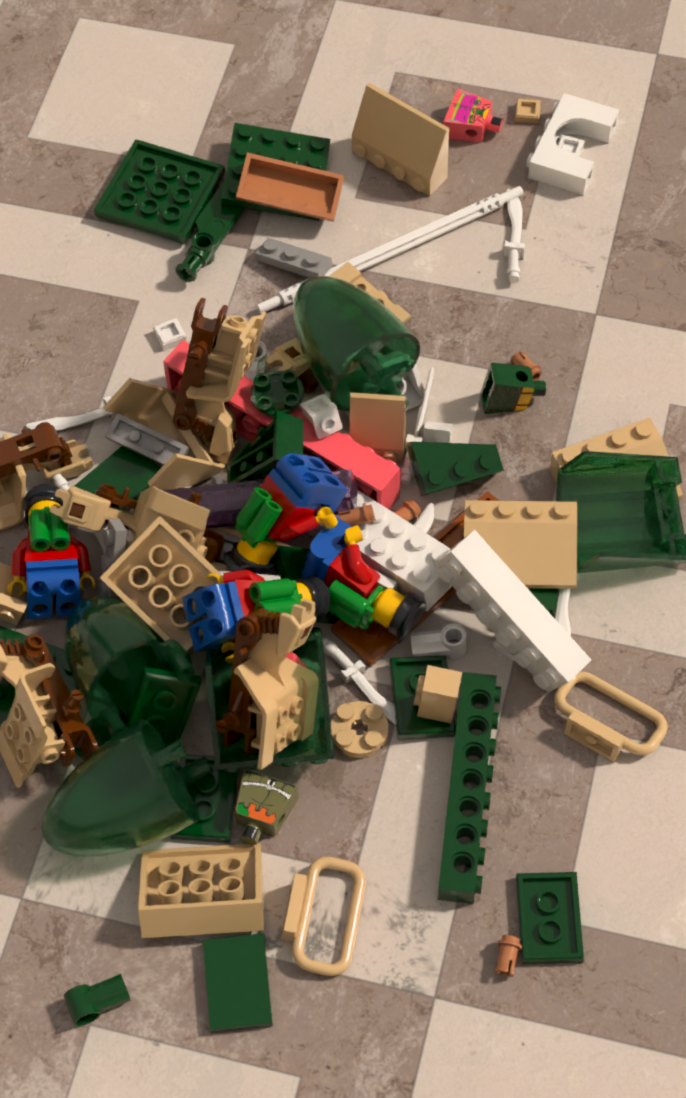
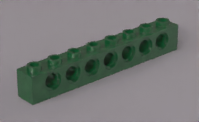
[438,672,501,904]

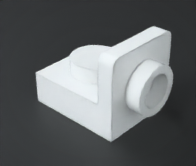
[300,394,342,439]

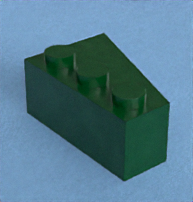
[227,410,303,496]
[405,441,504,497]

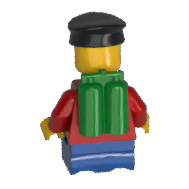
[223,453,348,574]
[7,484,97,620]
[301,516,426,644]
[181,570,330,663]

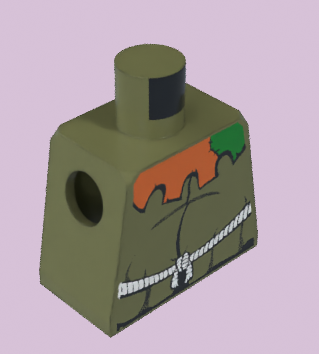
[235,769,299,845]

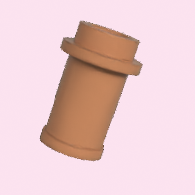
[510,351,542,381]
[394,499,421,522]
[339,503,376,526]
[494,935,522,977]

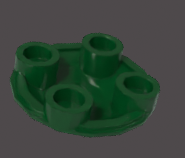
[250,370,304,417]

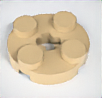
[331,701,388,759]

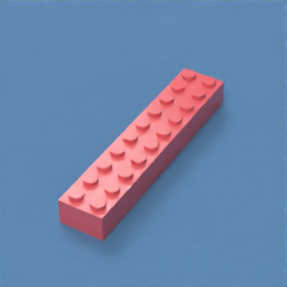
[163,340,400,510]

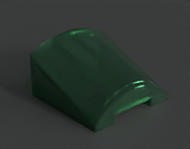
[556,451,686,573]

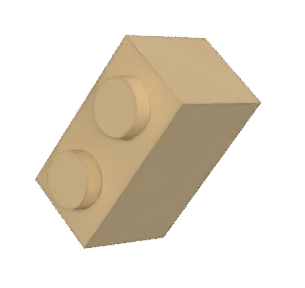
[413,665,462,724]

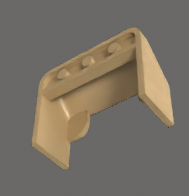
[103,378,225,492]

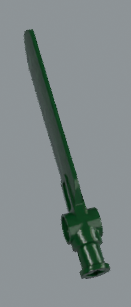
[175,180,246,282]

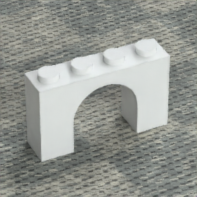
[526,93,619,196]

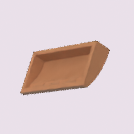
[236,153,345,222]

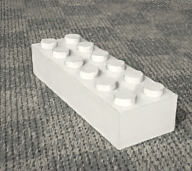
[307,476,452,611]
[434,530,591,692]

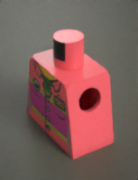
[443,88,503,143]

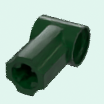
[64,974,131,1026]

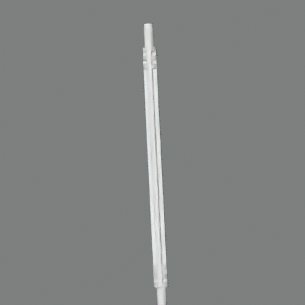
[256,186,524,314]

